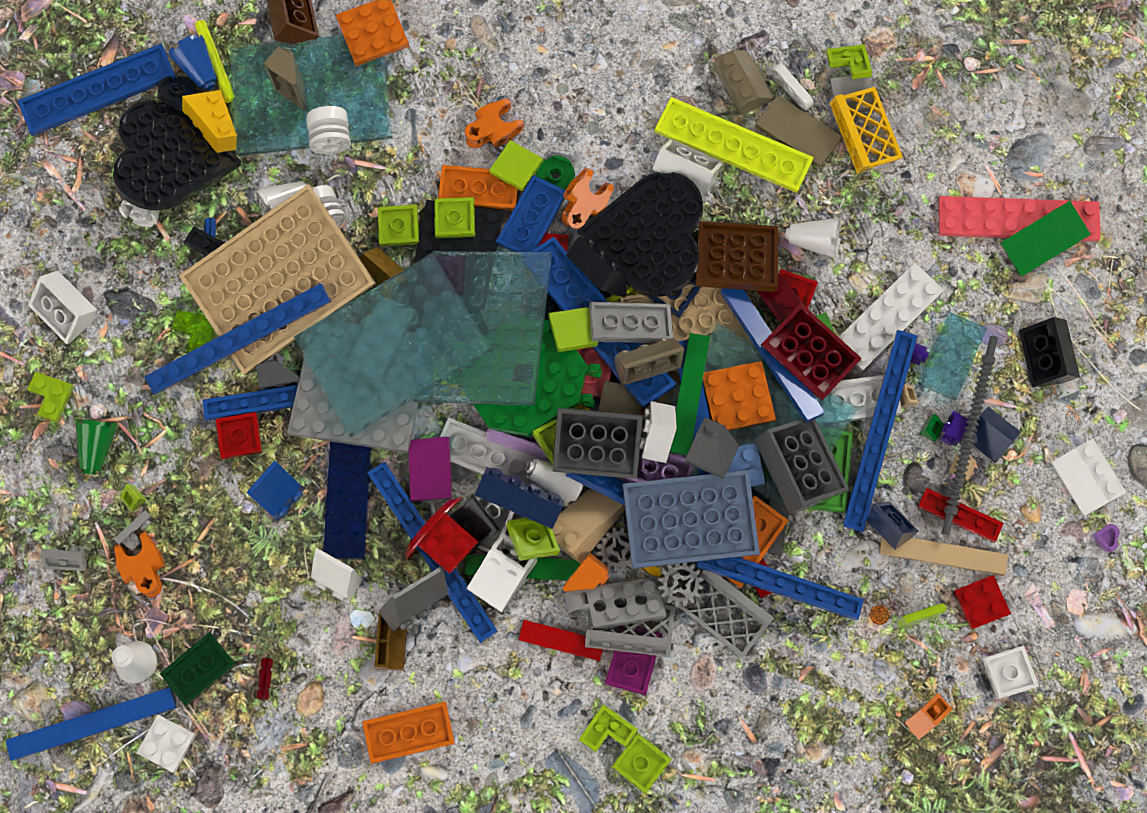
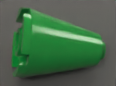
[75,419,118,475]

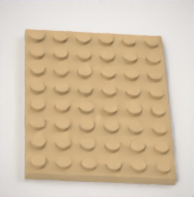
[179,184,376,375]

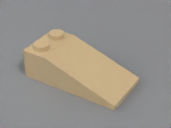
[552,488,625,564]

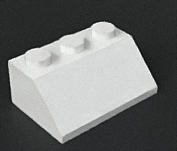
[653,139,724,194]
[28,271,97,344]
[1051,439,1127,516]

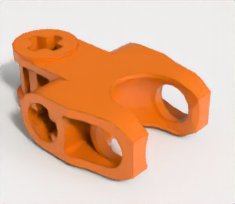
[465,99,524,148]
[561,168,614,229]
[114,532,165,597]

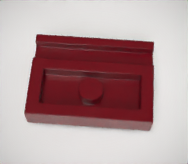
[756,273,802,323]

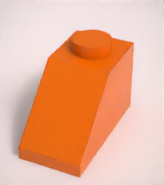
[562,553,610,591]
[905,693,952,739]

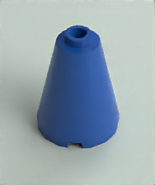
[168,34,217,91]

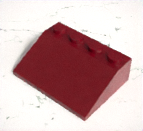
[761,303,862,401]

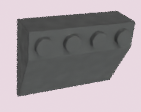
[552,407,643,479]
[754,419,849,515]

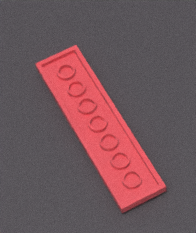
[938,196,1101,242]

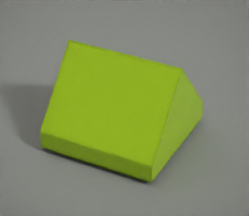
[120,484,147,511]

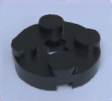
[158,76,197,110]

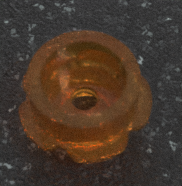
[869,605,890,625]

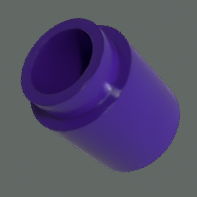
[910,343,929,366]

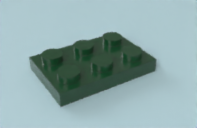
[159,632,237,706]

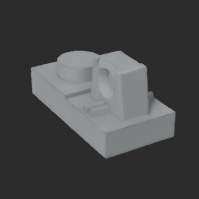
[114,510,153,551]
[40,546,87,571]

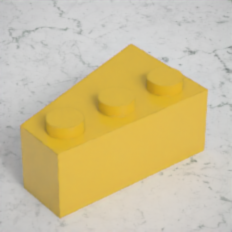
[182,90,237,153]

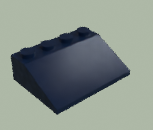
[475,467,564,529]

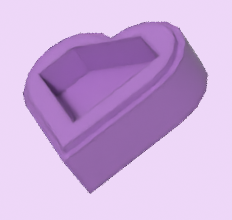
[1092,524,1120,552]

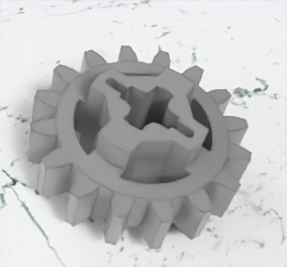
[597,527,632,573]
[657,563,703,606]

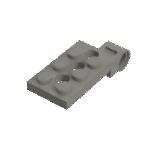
[564,576,666,630]

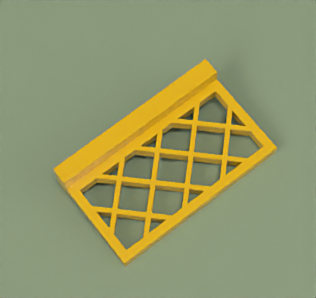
[829,87,903,174]

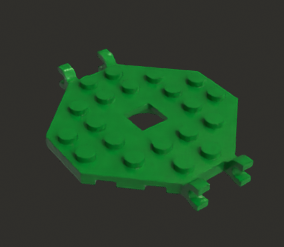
[444,316,602,437]

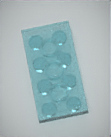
[918,312,987,400]

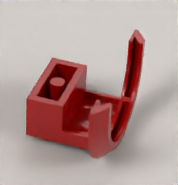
[405,497,480,574]

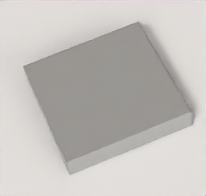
[829,75,876,113]

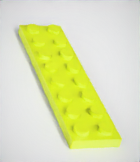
[655,97,814,193]

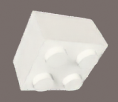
[640,401,677,463]

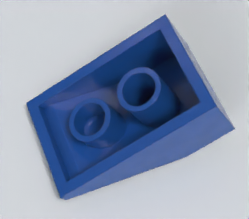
[246,460,304,521]

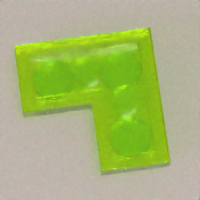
[172,310,214,353]

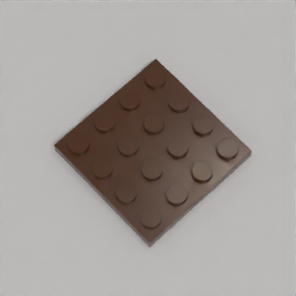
[696,221,778,292]

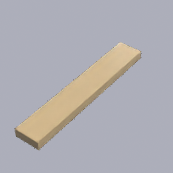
[879,536,1008,576]

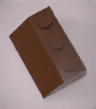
[267,0,319,45]

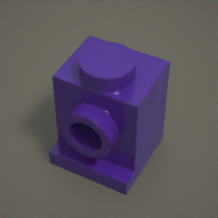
[941,411,969,446]

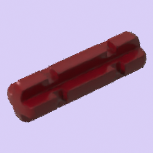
[256,658,273,700]

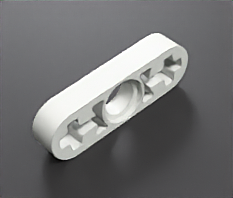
[771,63,814,111]

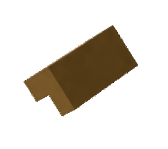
[360,247,413,301]
[374,614,407,671]

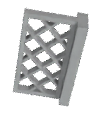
[677,569,774,658]
[585,600,675,657]

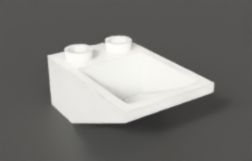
[467,532,537,612]

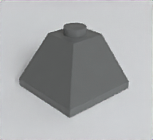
[685,417,739,479]

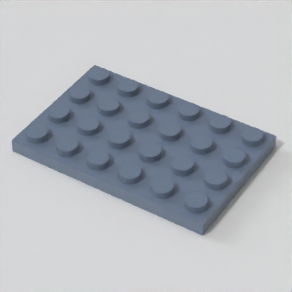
[622,470,760,569]

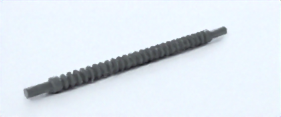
[941,336,998,536]

